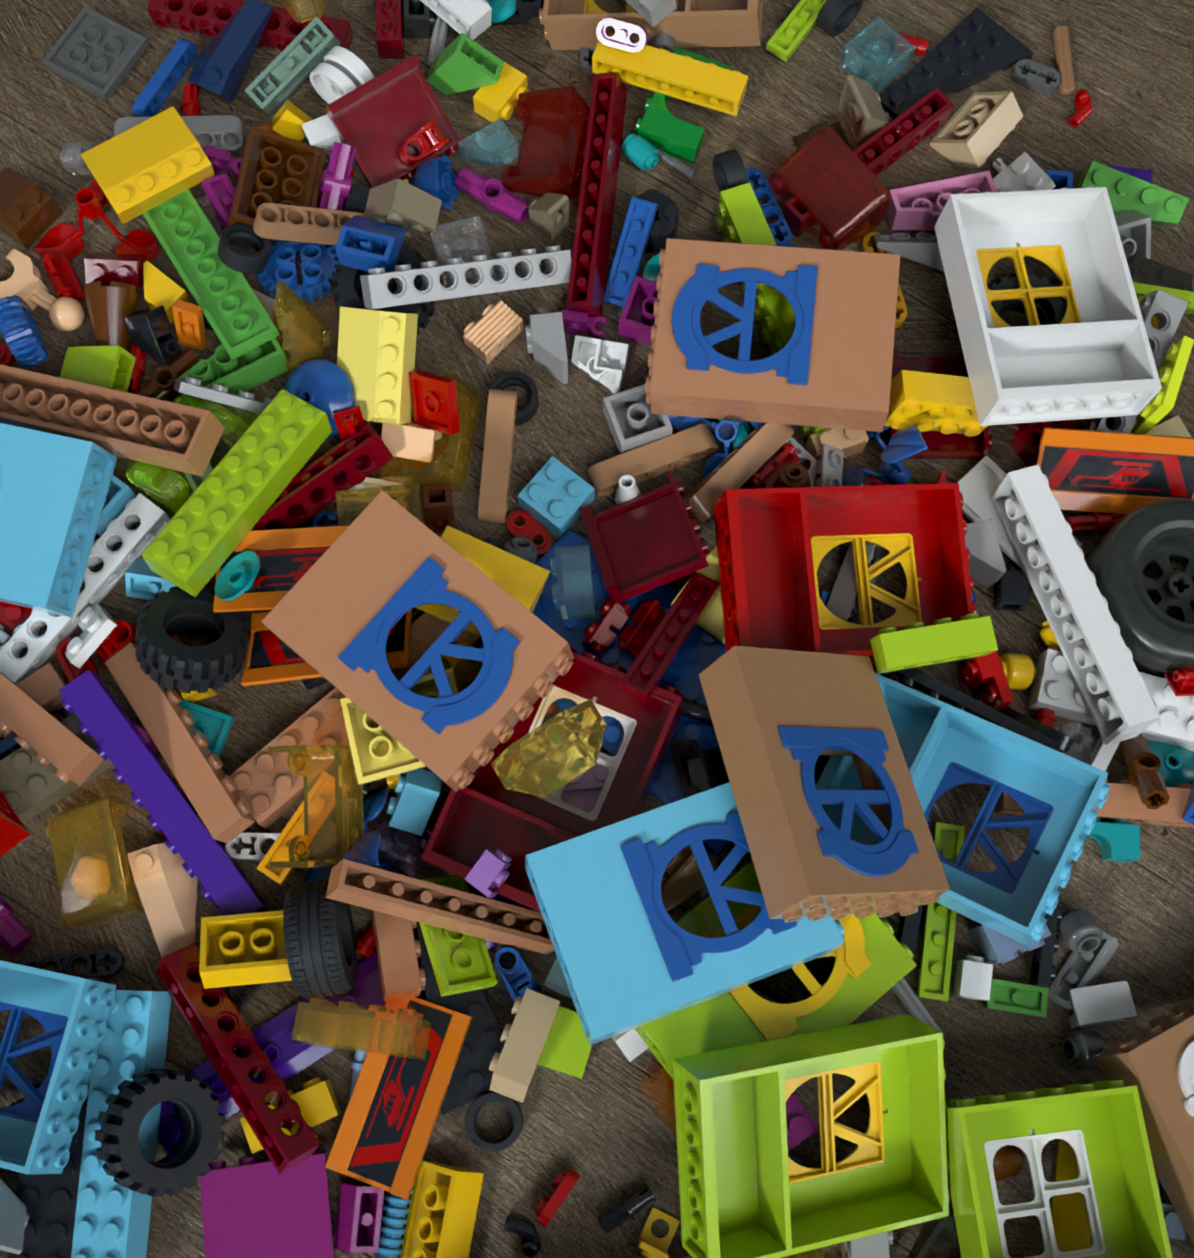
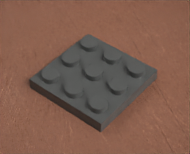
[42,6,150,101]

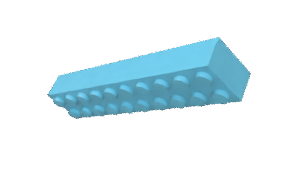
[71,989,171,1258]

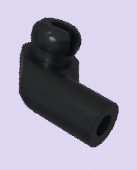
[503,1215,541,1257]

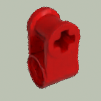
[399,119,450,165]
[94,621,137,670]

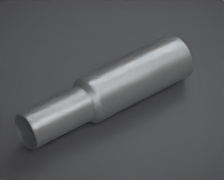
[658,148,697,181]

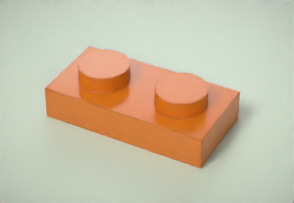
[172,299,207,351]

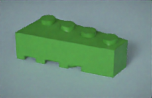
[1074,161,1189,227]

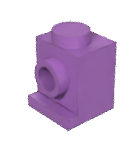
[465,848,512,898]

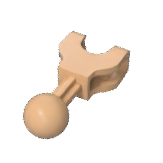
[0,249,85,331]

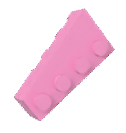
[885,171,997,231]

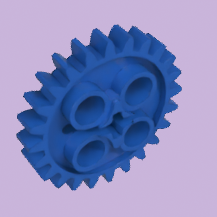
[257,241,339,306]

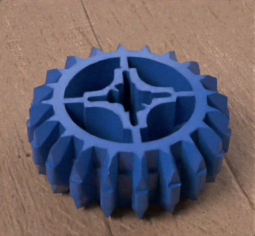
[0,295,48,368]

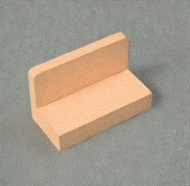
[381,422,442,462]

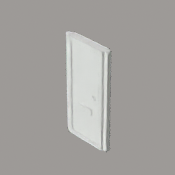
[958,455,1082,572]

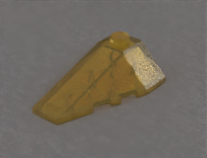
[274,281,332,374]

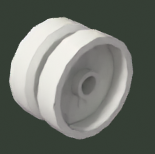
[309,46,375,104]

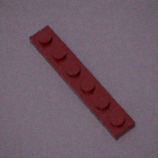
[619,572,720,702]

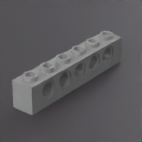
[1084,290,1189,433]

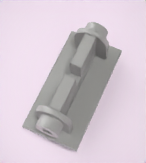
[814,443,843,487]

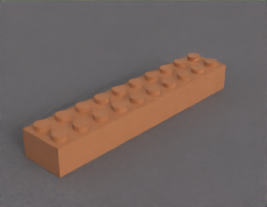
[0,364,225,477]
[230,612,482,829]

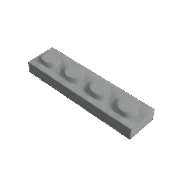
[173,376,273,414]

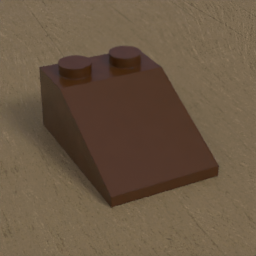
[0,168,63,249]

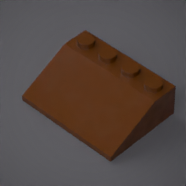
[227,125,327,243]

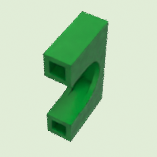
[635,47,732,164]

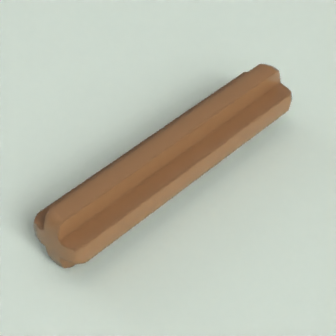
[1053,26,1075,95]

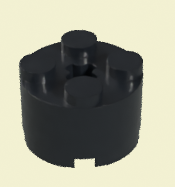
[627,189,679,254]

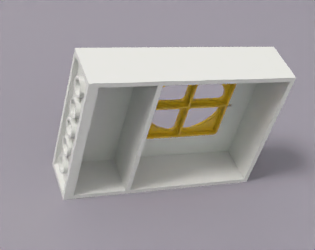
[934,186,1162,426]

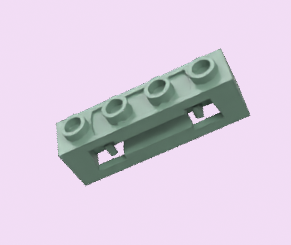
[244,16,341,115]

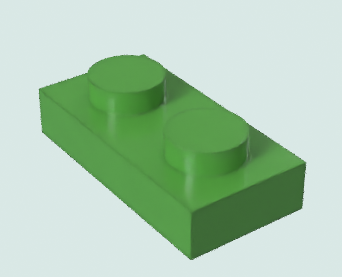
[984,978,1049,1018]

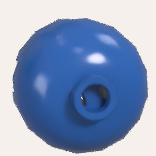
[411,156,459,210]

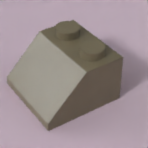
[838,75,891,147]

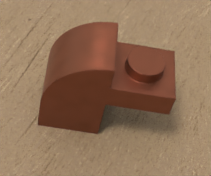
[423,484,455,538]

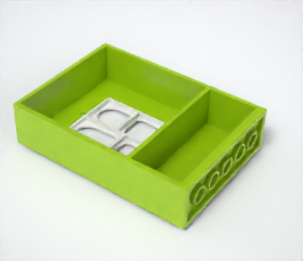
[945,1080,1173,1258]

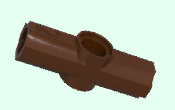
[134,347,202,401]
[1120,733,1170,809]

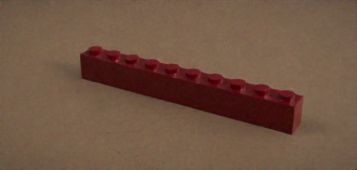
[566,72,628,317]

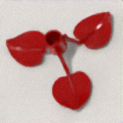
[33,179,159,262]

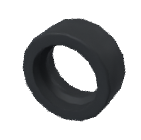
[816,0,863,37]
[713,149,748,192]
[218,224,271,273]
[488,371,539,425]
[465,1091,523,1152]

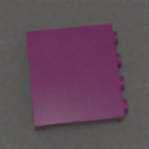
[200,1147,335,1258]

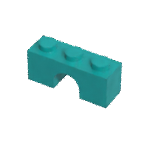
[1080,817,1140,863]

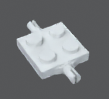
[992,152,1056,192]

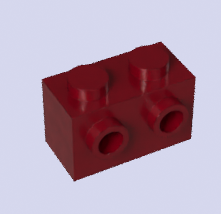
[84,252,147,289]
[1010,420,1078,467]

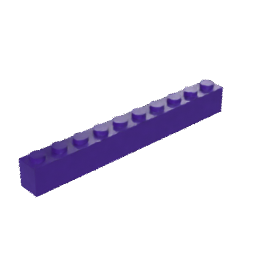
[59,670,266,916]

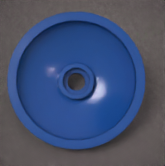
[283,359,355,440]

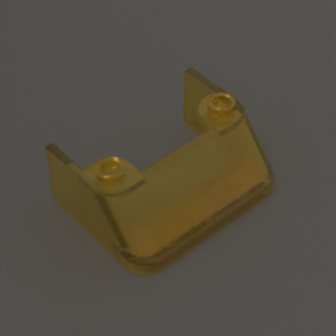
[268,745,364,868]

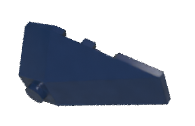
[188,0,273,103]

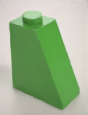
[426,33,504,95]

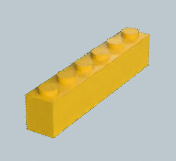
[592,34,748,116]

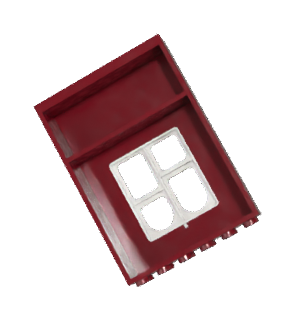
[421,645,686,913]

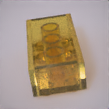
[292,998,431,1060]

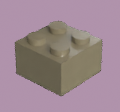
[363,178,442,240]

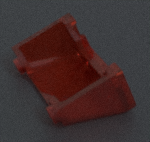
[501,85,590,200]
[768,126,890,250]

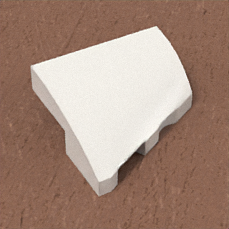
[571,335,630,394]

